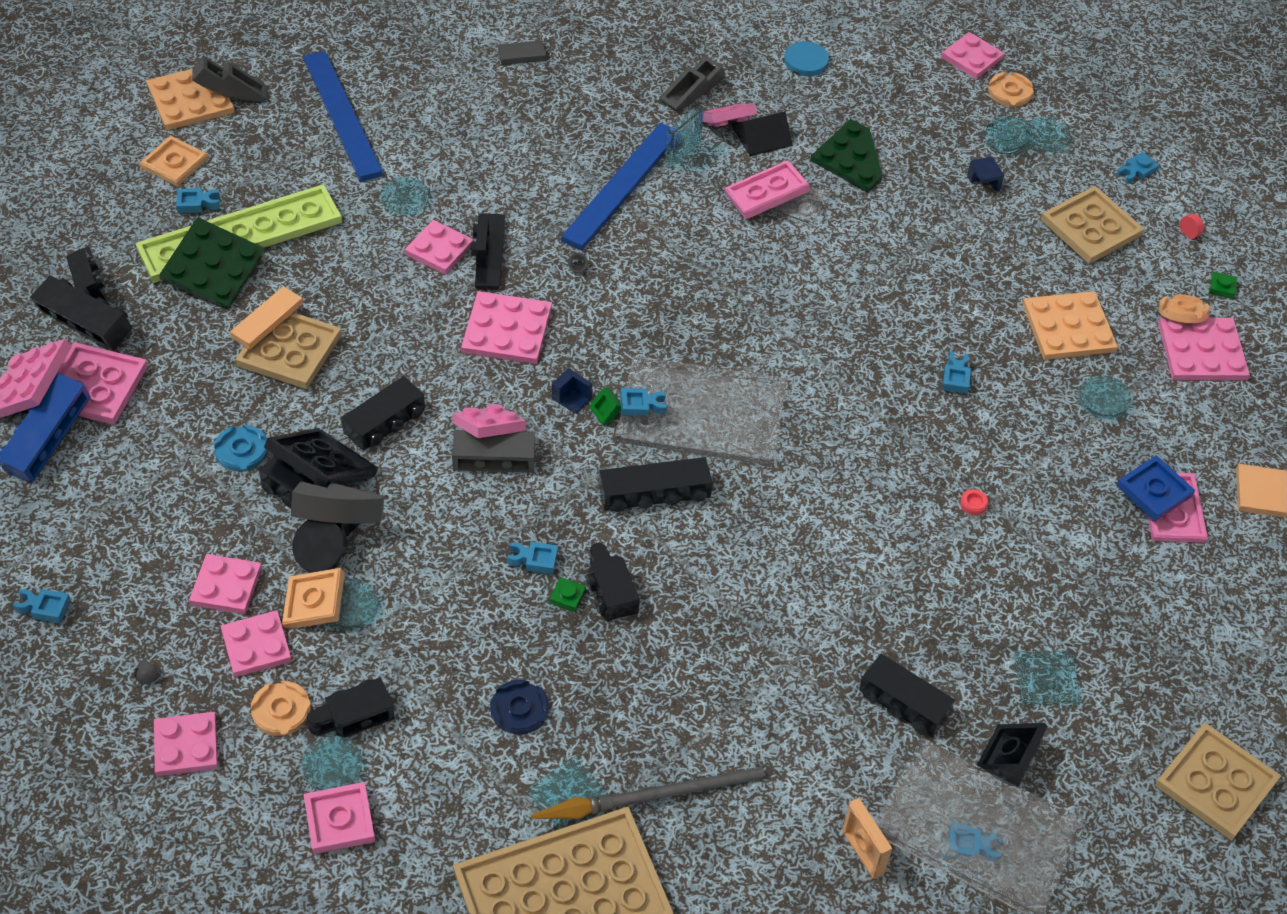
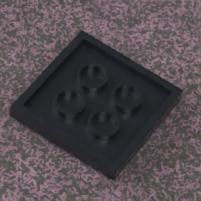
[264,428,378,488]

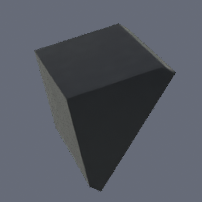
[731,111,793,156]
[975,723,1048,791]

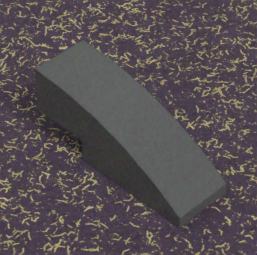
[192,55,267,102]
[659,55,725,111]
[291,482,384,523]

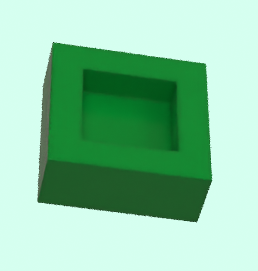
[1208,271,1237,299]
[589,388,621,425]
[549,577,586,613]

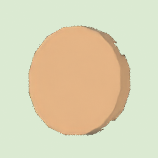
[988,72,1034,107]
[1158,294,1210,323]
[251,681,311,736]

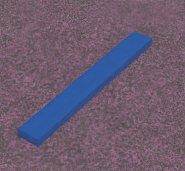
[303,51,383,182]
[561,123,680,251]

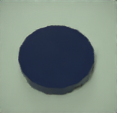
[490,680,549,735]

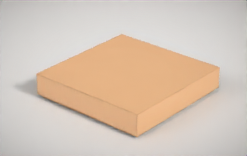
[139,135,209,187]
[1236,464,1287,518]
[282,568,345,629]
[842,798,892,879]

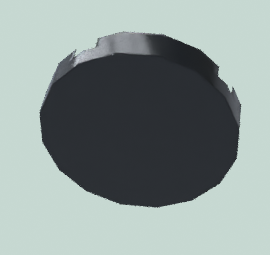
[292,520,347,572]

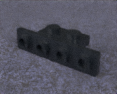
[471,213,505,290]
[66,247,108,303]

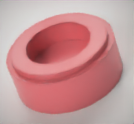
[1180,214,1204,239]
[960,489,988,515]

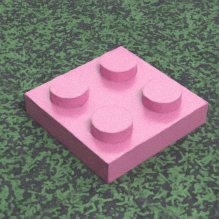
[941,32,1004,79]
[698,103,757,127]
[405,220,474,275]
[453,404,526,438]
[189,554,262,614]
[221,610,292,678]
[154,712,218,777]
[304,782,375,855]

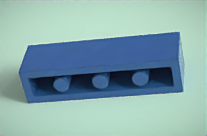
[0,373,91,483]

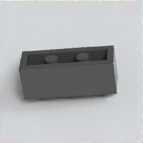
[452,430,535,473]

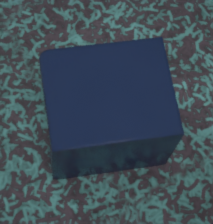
[967,156,1004,191]
[552,368,593,414]

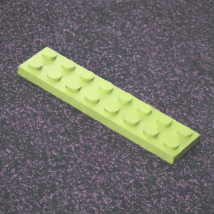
[135,184,342,283]

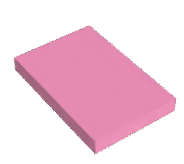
[724,160,810,219]
[1148,473,1208,543]

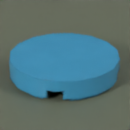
[784,41,829,76]
[214,425,268,471]

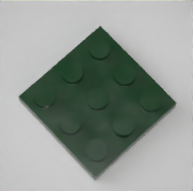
[159,217,265,310]

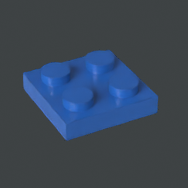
[1116,455,1195,521]

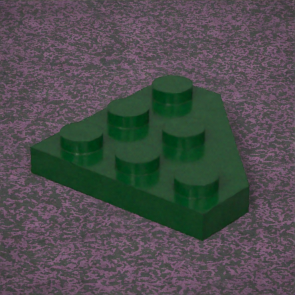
[810,119,882,193]

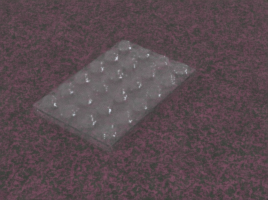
[616,356,787,466]
[875,738,1087,914]

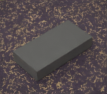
[498,40,546,65]

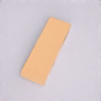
[230,286,303,349]

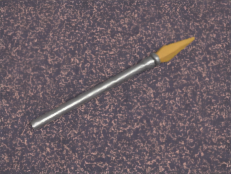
[531,767,765,819]

